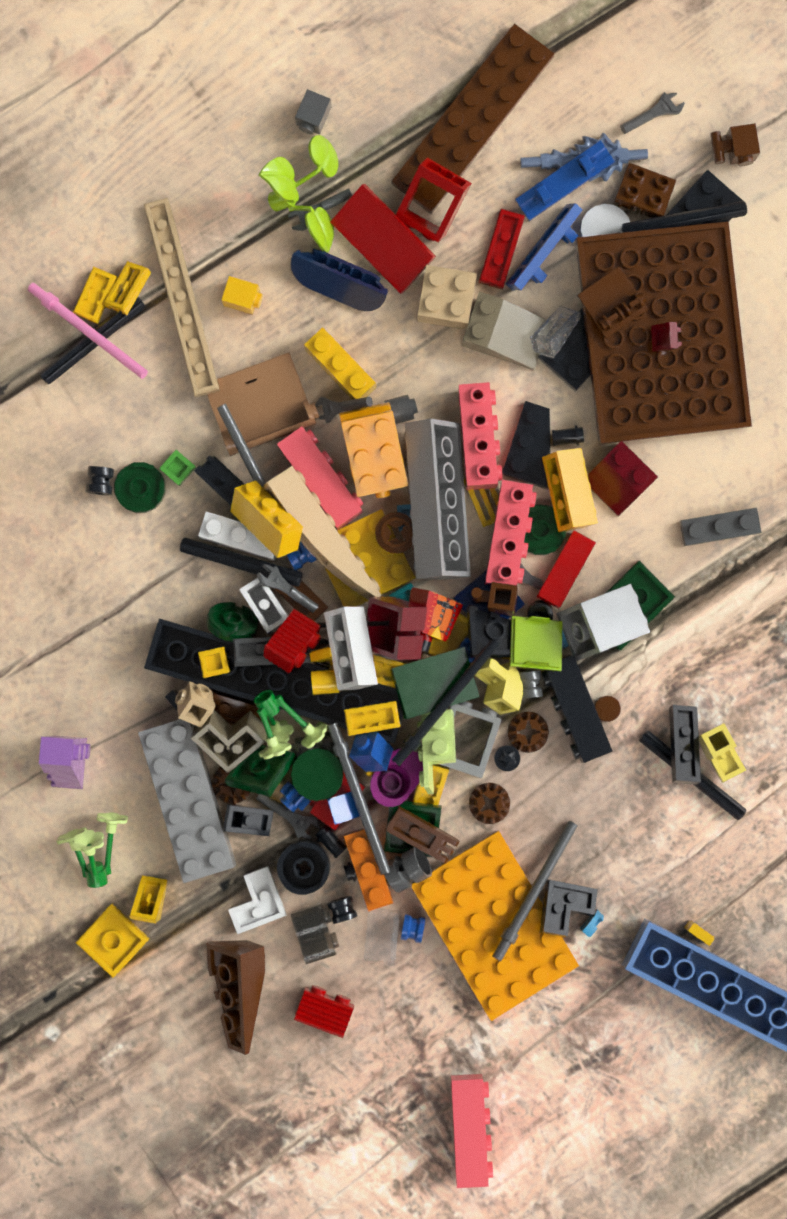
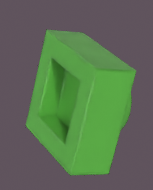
[159,450,196,486]

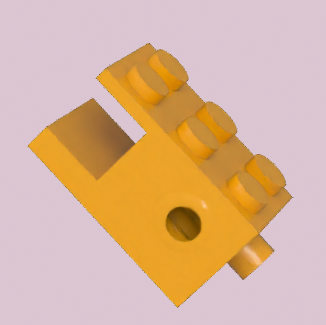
[339,402,408,498]

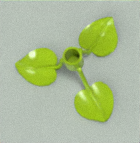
[258,135,338,253]

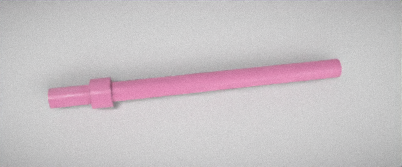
[28,283,148,379]

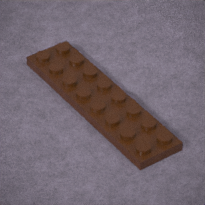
[391,23,555,215]

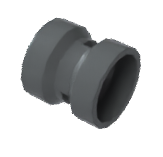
[519,671,543,698]

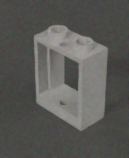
[440,701,502,778]

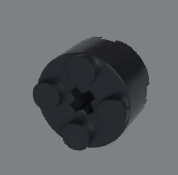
[277,840,331,895]

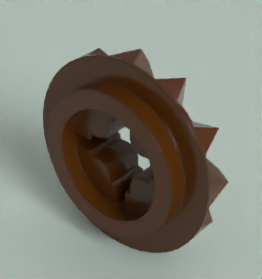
[375,512,413,554]
[507,711,549,753]
[212,766,251,804]
[469,783,510,824]

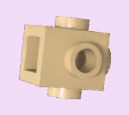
[175,681,215,728]

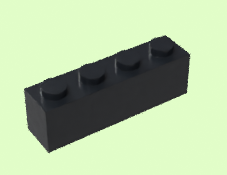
[541,655,613,763]

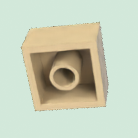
[417,265,477,330]

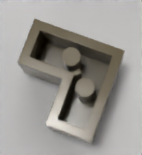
[191,710,267,773]

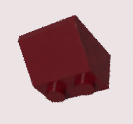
[587,440,658,517]

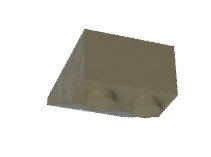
[462,291,550,370]

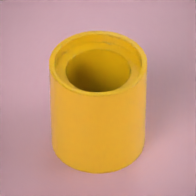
[311,669,340,695]

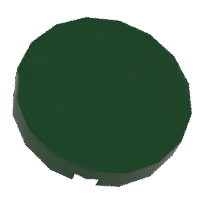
[114,462,166,513]
[524,504,566,556]
[206,602,258,642]
[291,748,344,801]

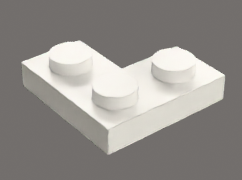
[228,866,287,934]

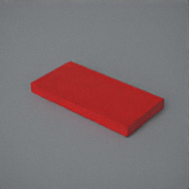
[330,184,436,294]

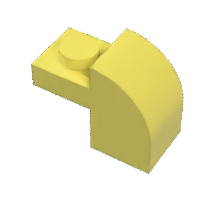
[475,658,523,715]
[698,723,746,783]

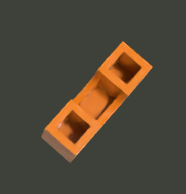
[344,828,393,912]

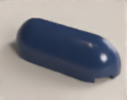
[291,249,388,311]

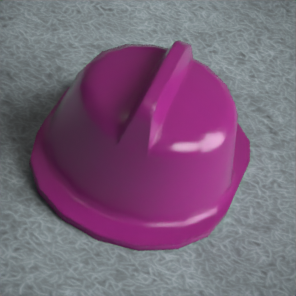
[370,748,423,807]

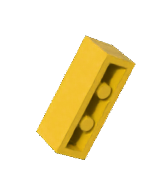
[304,327,376,400]
[542,448,598,532]
[230,481,303,558]

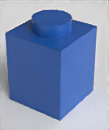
[349,732,393,772]

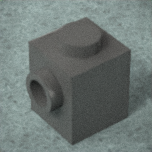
[295,89,332,135]

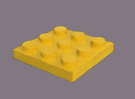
[325,509,415,607]

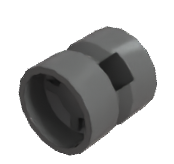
[385,847,432,893]

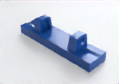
[515,140,615,222]
[505,203,583,291]

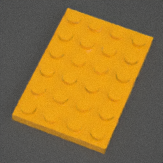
[411,831,579,1021]

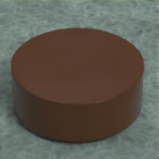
[594,696,621,722]

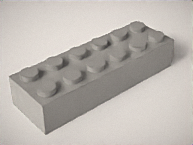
[404,418,471,580]
[138,719,237,883]

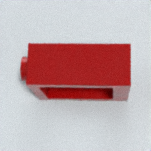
[396,157,472,243]

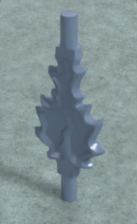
[520,133,648,182]

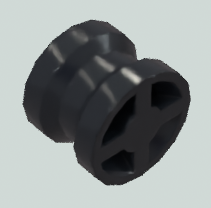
[327,896,358,924]

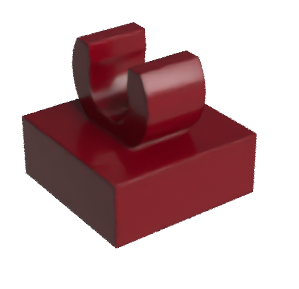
[651,322,682,352]

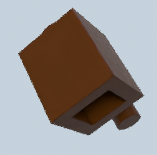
[710,123,760,166]
[471,582,518,616]

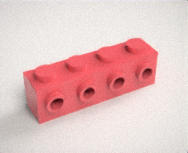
[458,382,502,491]
[277,426,363,530]
[485,480,537,585]
[451,1074,493,1188]

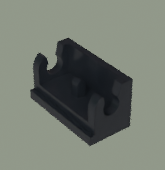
[194,455,244,506]

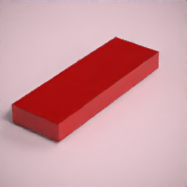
[479,209,525,290]
[537,530,596,609]

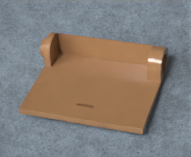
[207,352,319,456]

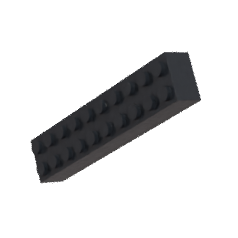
[144,618,403,743]

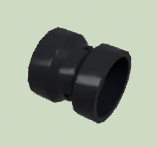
[86,466,114,495]

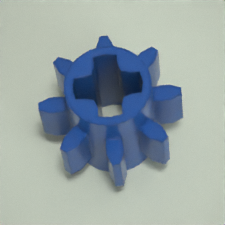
[279,781,311,812]

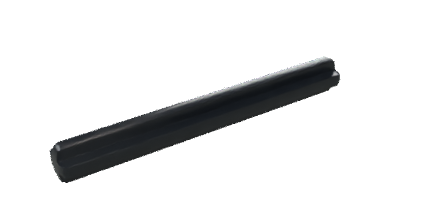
[621,201,747,233]
[40,297,145,384]
[180,537,303,587]
[639,731,747,820]

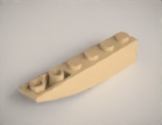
[263,466,381,600]

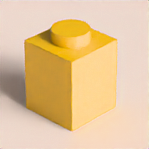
[221,276,263,315]

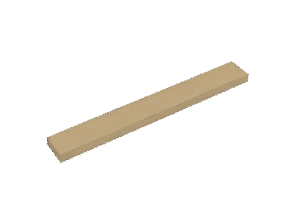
[143,198,220,398]

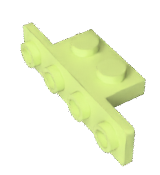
[417,709,456,794]

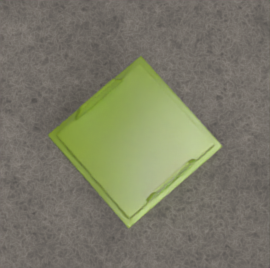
[510,616,562,671]

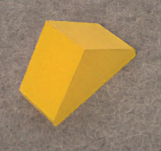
[130,875,167,924]

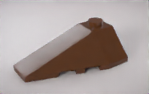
[206,940,265,1055]

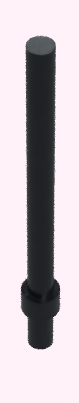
[392,638,500,767]

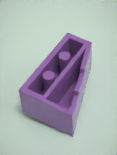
[39,736,90,789]

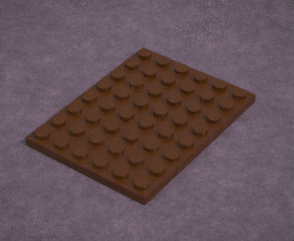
[575,222,752,444]

